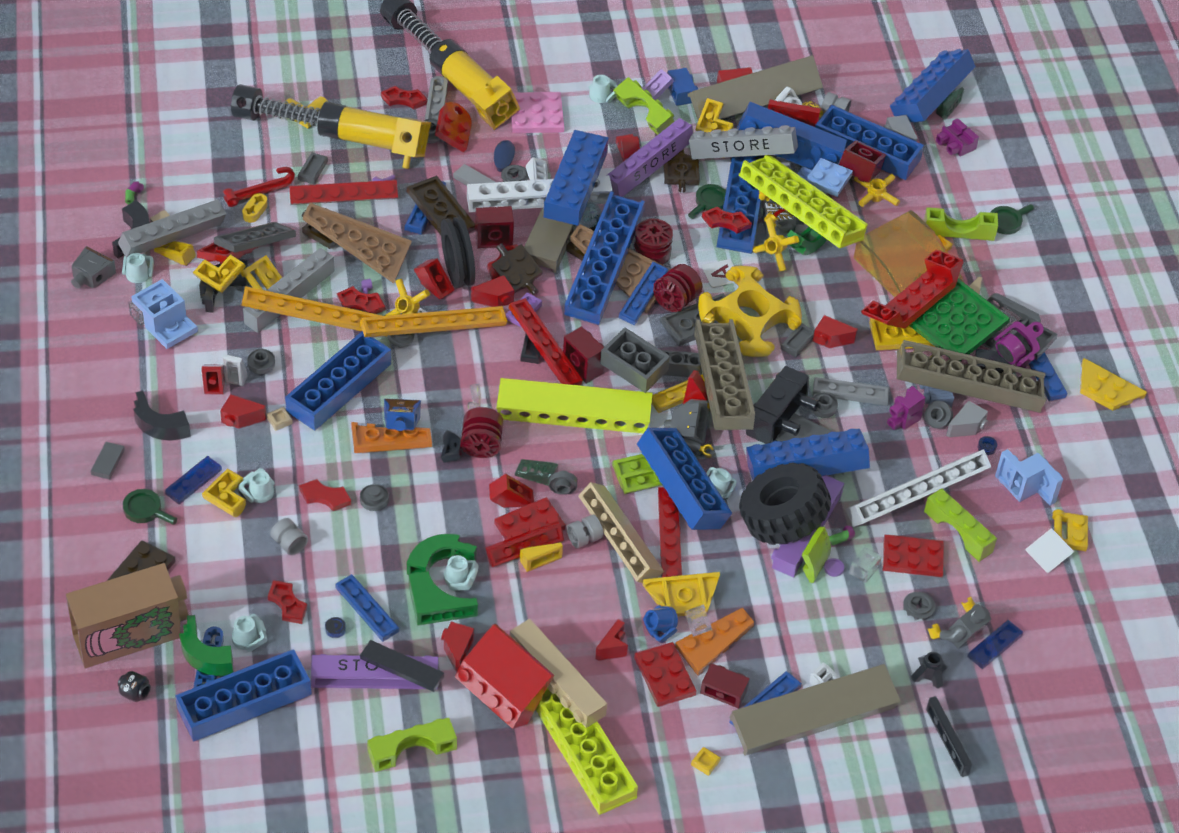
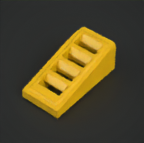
[154,241,196,266]
[520,543,563,572]

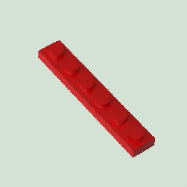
[289,180,398,205]
[508,298,583,386]
[658,487,682,577]

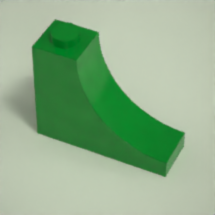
[409,571,478,626]

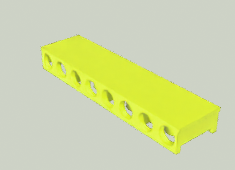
[739,155,868,248]
[496,378,652,434]
[535,688,638,815]

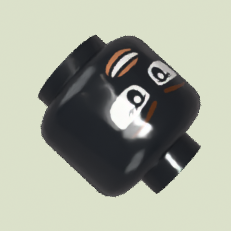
[118,671,151,702]

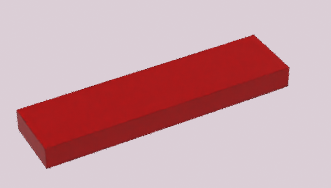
[485,521,565,568]

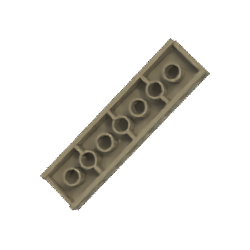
[688,55,823,120]
[524,208,577,273]
[694,319,755,430]
[897,340,1046,413]
[729,664,901,756]

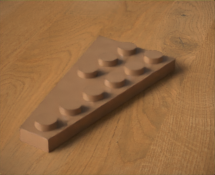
[303,203,412,284]
[570,224,670,314]

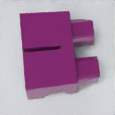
[936,118,979,157]
[887,386,925,430]

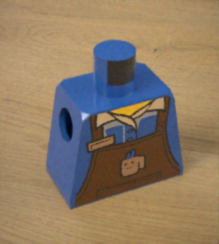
[384,398,421,431]

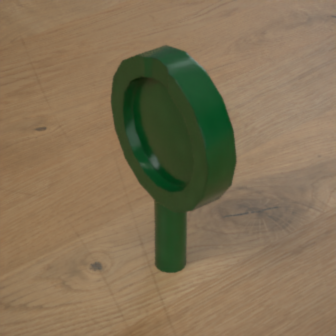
[688,184,729,219]
[990,204,1034,235]
[123,489,177,525]

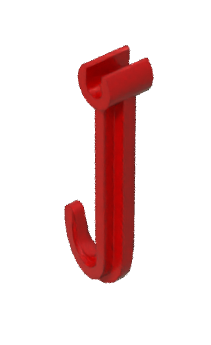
[223,167,295,207]

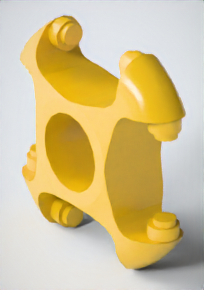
[698,266,802,357]

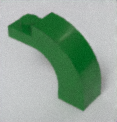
[787,227,827,255]
[406,534,477,575]
[179,615,234,676]

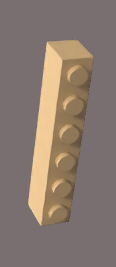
[578,482,664,583]
[510,619,607,728]

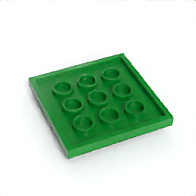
[909,278,1010,362]

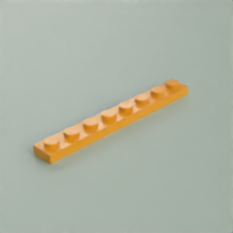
[241,286,387,337]
[360,306,507,337]

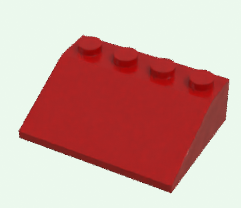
[455,624,554,729]

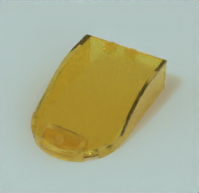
[854,210,964,297]

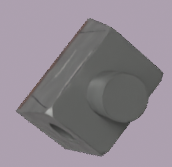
[71,246,116,289]

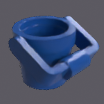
[643,605,678,643]

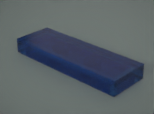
[165,456,222,504]
[967,620,1023,670]

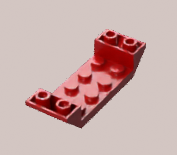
[861,249,964,329]

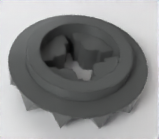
[501,165,529,182]
[903,592,936,621]

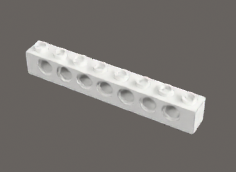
[467,175,612,212]
[845,449,991,527]

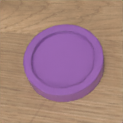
[824,558,844,577]

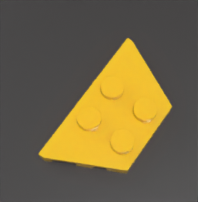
[1080,358,1147,411]
[642,572,720,617]

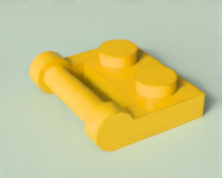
[240,255,282,290]
[1052,509,1088,551]

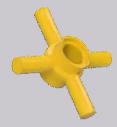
[854,174,900,207]
[753,217,799,272]
[385,279,430,316]

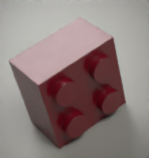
[839,140,887,183]
[475,206,514,249]
[563,326,604,384]

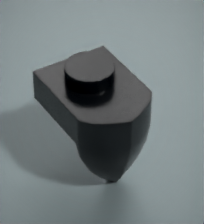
[441,430,463,463]

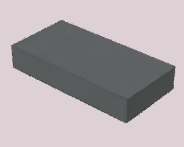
[298,152,328,184]
[781,323,815,358]
[91,442,125,480]

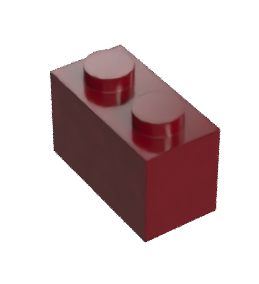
[700,663,750,709]

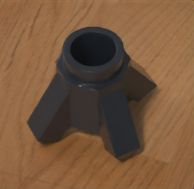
[911,652,948,689]

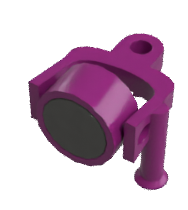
[994,321,1044,368]

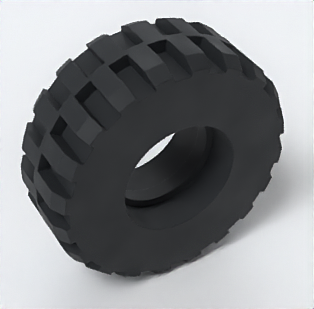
[739,463,831,545]

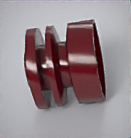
[634,218,673,265]
[653,264,703,312]
[461,407,504,458]

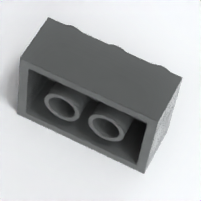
[600,327,670,393]

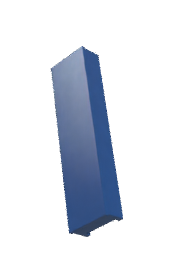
[716,155,765,254]
[564,191,645,325]

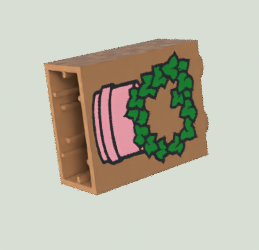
[66,563,189,669]

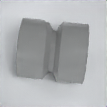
[821,92,851,114]
[567,514,603,549]
[270,518,308,556]

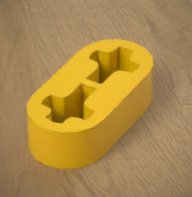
[242,193,268,223]

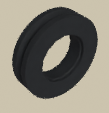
[441,216,476,288]

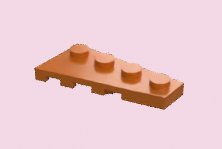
[351,422,432,453]
[675,607,754,676]

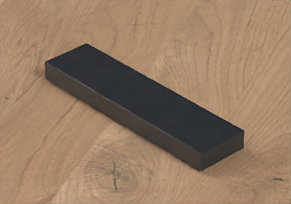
[360,640,444,692]
[926,696,972,777]

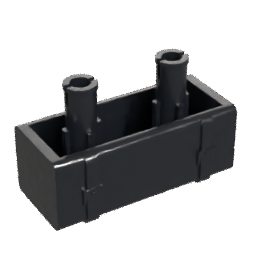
[746,366,819,444]

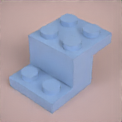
[798,158,853,197]
[131,279,198,349]
[995,449,1063,506]

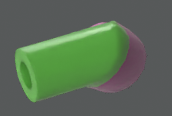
[125,181,144,204]
[829,526,855,546]

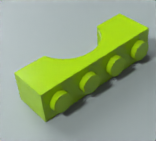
[613,77,674,135]
[923,207,998,241]
[924,488,997,562]
[367,717,457,772]

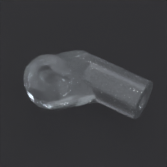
[467,384,481,410]

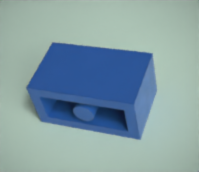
[667,68,698,106]

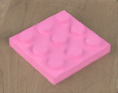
[511,92,564,133]

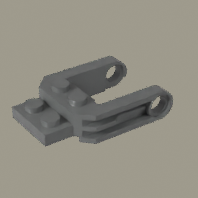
[982,293,1057,360]

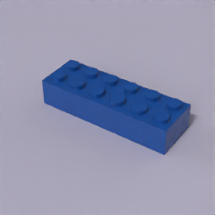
[890,49,976,122]
[737,102,847,170]
[815,105,924,180]
[544,130,609,226]
[285,331,391,431]
[637,428,732,530]
[746,429,870,480]
[175,649,312,742]

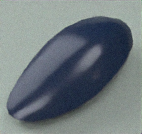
[494,140,515,172]

